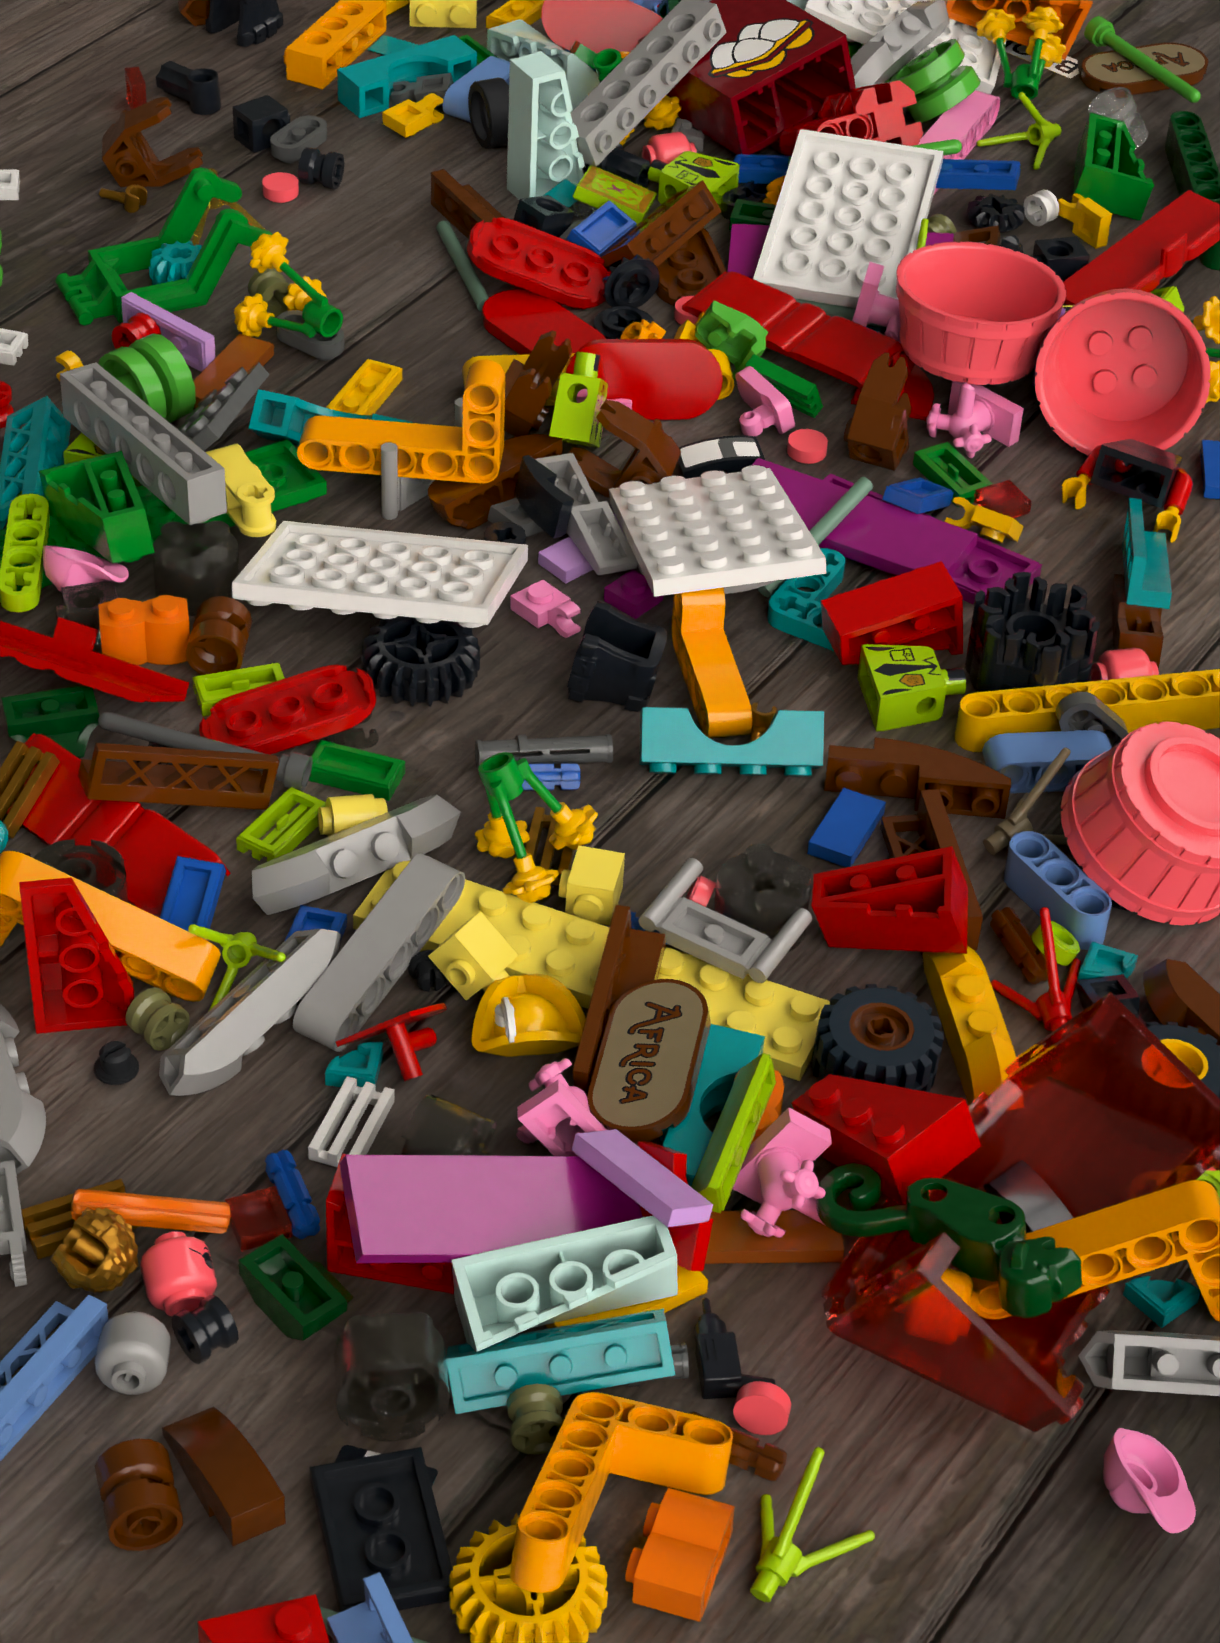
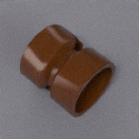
[186,596,252,675]
[95,1439,183,1551]

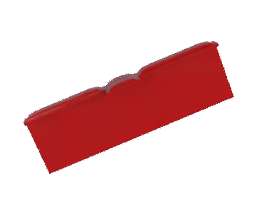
[1063,190,1220,305]
[682,271,906,389]
[0,617,190,702]
[5,733,231,918]

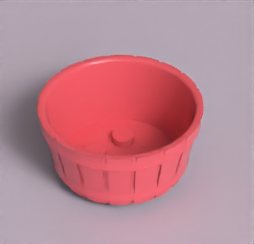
[896,242,1066,385]
[1035,288,1211,456]
[1061,722,1220,926]

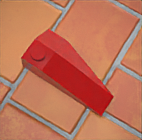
[19,877,134,1034]

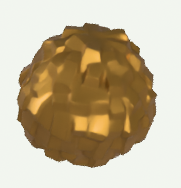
[50,1207,139,1293]

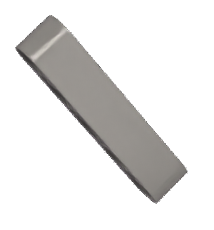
[293,853,465,1052]

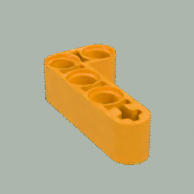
[672,588,752,738]

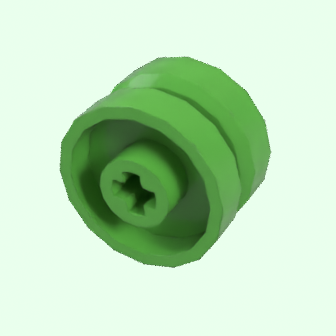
[891,39,981,123]
[98,333,196,423]

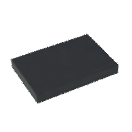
[310,1447,453,1612]

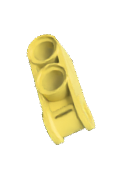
[206,443,276,538]

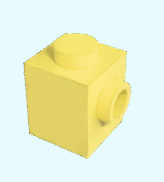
[558,845,625,925]
[428,911,519,1000]

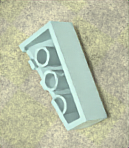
[487,19,600,113]
[507,51,585,200]
[451,1216,678,1352]

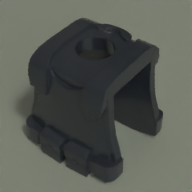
[205,0,284,47]
[567,601,667,712]

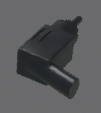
[694,1298,776,1399]

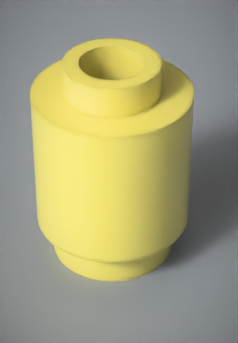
[318,794,388,837]

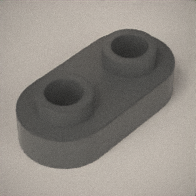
[270,115,327,164]
[276,310,345,361]
[1056,692,1129,747]

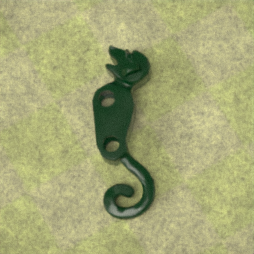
[816,1163,1082,1318]

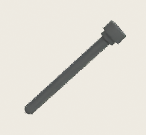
[98,712,313,792]

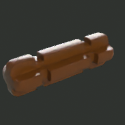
[990,907,1048,985]
[689,1412,787,1481]

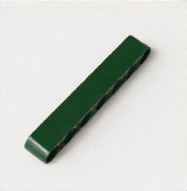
[1165,111,1220,270]

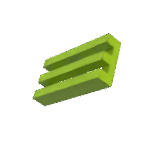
[192,663,285,717]
[236,787,326,862]

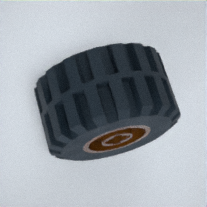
[811,984,944,1092]

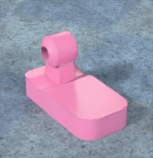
[735,366,795,436]

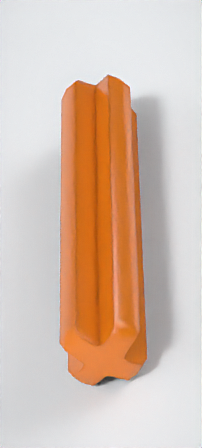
[71,1189,230,1234]

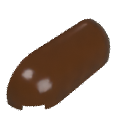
[428,434,563,529]

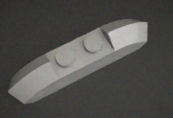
[851,0,950,88]
[252,794,461,915]
[159,929,341,1096]
[0,1004,46,1175]
[1078,1331,1220,1396]

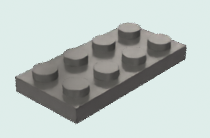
[178,362,270,451]

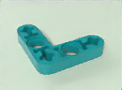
[767,548,845,651]

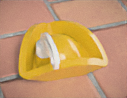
[472,974,586,1057]

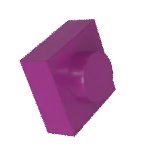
[604,570,664,619]

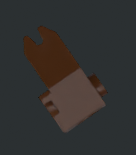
[102,97,203,187]
[504,331,572,437]
[844,353,911,471]
[568,399,681,498]

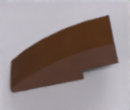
[1112,574,1164,669]
[162,1407,286,1546]

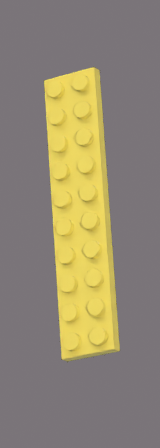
[353,861,830,1081]

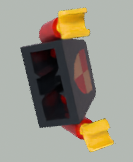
[1062,439,1193,543]

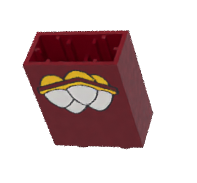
[638,0,856,155]

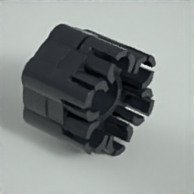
[965,572,1100,692]

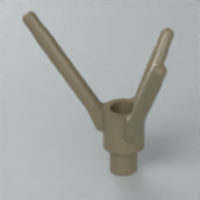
[983,747,1071,855]

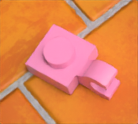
[510,580,581,638]

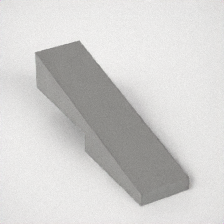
[535,453,638,575]

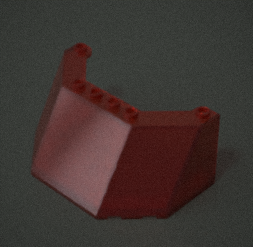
[821,992,1220,1432]

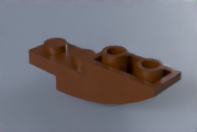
[824,737,1011,819]

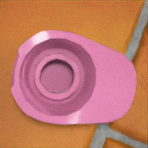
[43,546,129,596]
[1103,1428,1196,1533]

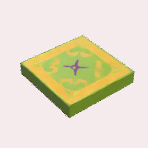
[573,165,657,226]

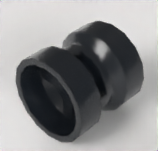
[298,147,344,190]

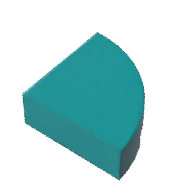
[1078,942,1138,980]
[325,1042,383,1088]
[1123,1276,1201,1328]

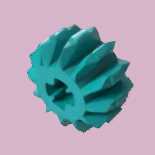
[149,240,202,285]

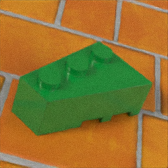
[1072,113,1154,221]
[39,451,155,563]

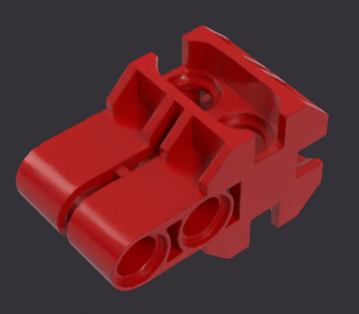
[779,80,923,156]

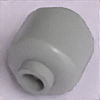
[95,1312,171,1395]

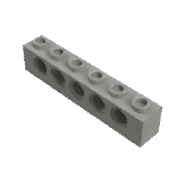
[571,0,727,167]
[60,362,227,525]

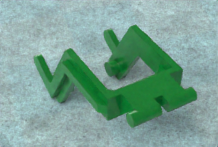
[55,168,272,326]

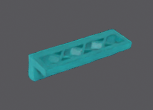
[0,396,71,522]
[1122,498,1172,609]
[446,1308,676,1414]

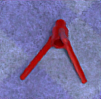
[991,907,1081,1045]

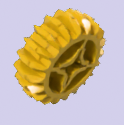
[449,1513,608,1643]

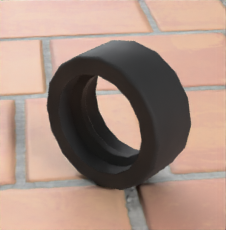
[468,77,509,149]

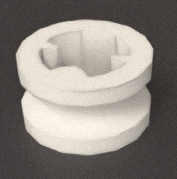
[1023,189,1059,226]

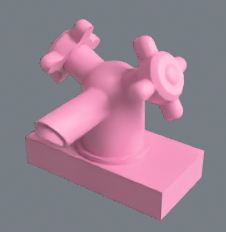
[852,262,901,343]
[926,381,1024,458]
[517,1059,607,1156]
[733,1107,832,1238]

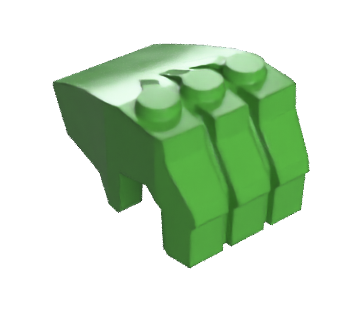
[695,301,768,380]

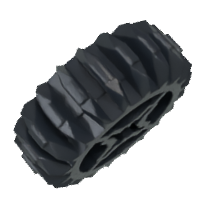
[362,616,480,707]

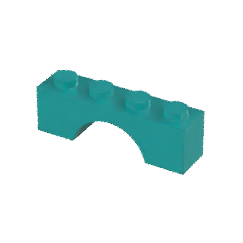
[337,35,477,118]
[248,389,413,450]
[639,707,824,777]
[660,1024,765,1187]

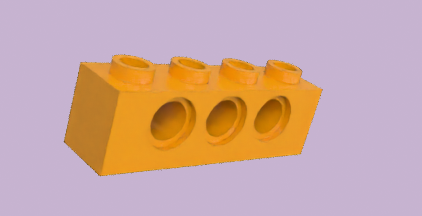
[283,0,386,89]

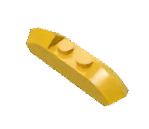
[923,945,1025,1112]

